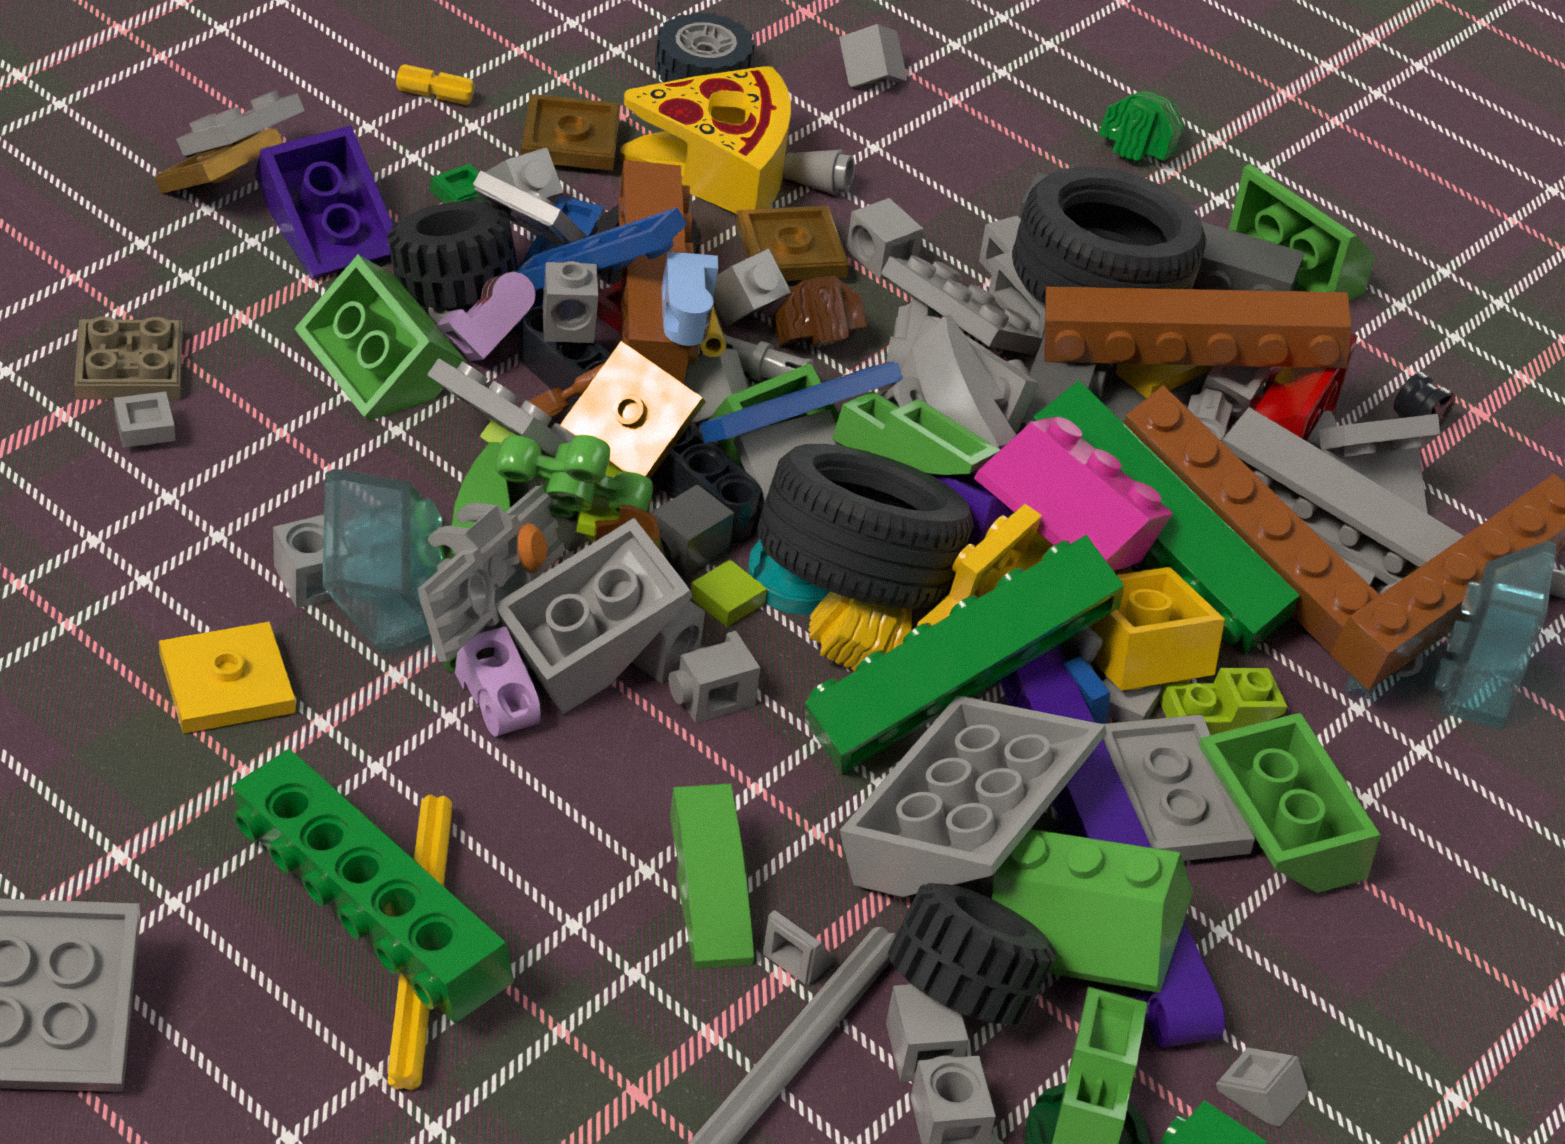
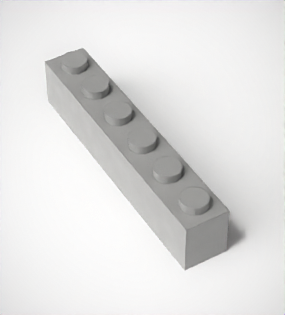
[1222,407,1498,636]

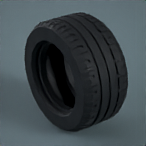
[1012,167,1207,305]
[758,444,974,609]

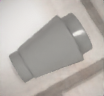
[784,149,855,196]

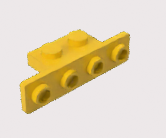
[917,504,1054,626]

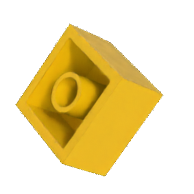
[1089,567,1225,691]

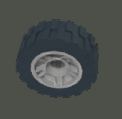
[655,12,755,82]

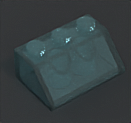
[322,469,443,654]
[1434,541,1557,730]

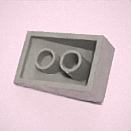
[495,518,693,715]

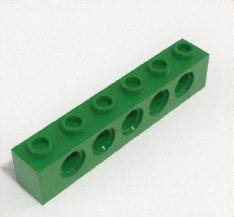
[231,748,514,1024]

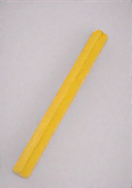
[387,794,453,1091]

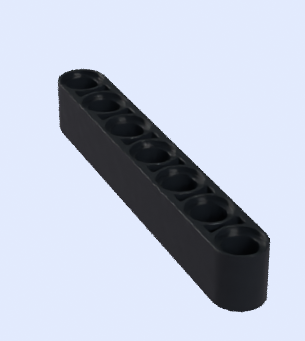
[521,306,761,543]

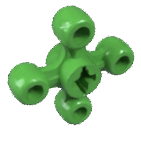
[496,435,653,518]

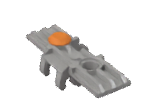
[418,485,565,662]

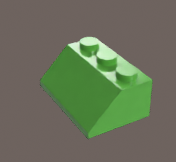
[1228,164,1375,301]
[294,254,467,421]
[1198,713,1380,893]
[992,829,1193,993]

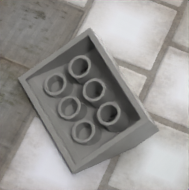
[839,695,1107,897]

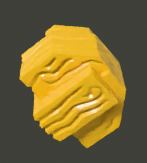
[808,591,912,671]

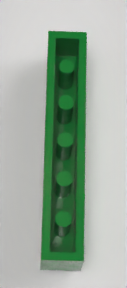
[1032,380,1300,655]
[805,535,1124,775]

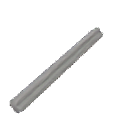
[688,926,896,1144]

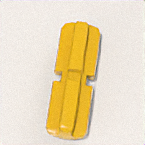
[396,64,475,105]

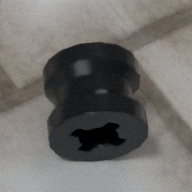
[1393,371,1456,426]

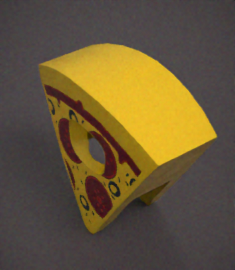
[619,67,791,214]

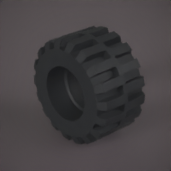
[387,201,518,308]
[888,883,1057,1025]

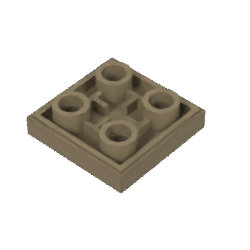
[74,316,183,400]

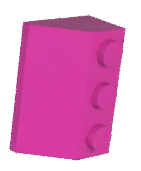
[974,417,1173,571]

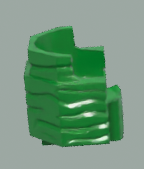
[1098,90,1185,160]

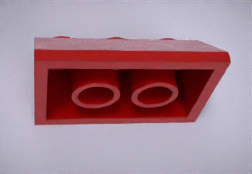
[1250,333,1358,441]

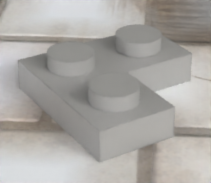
[176,90,305,156]

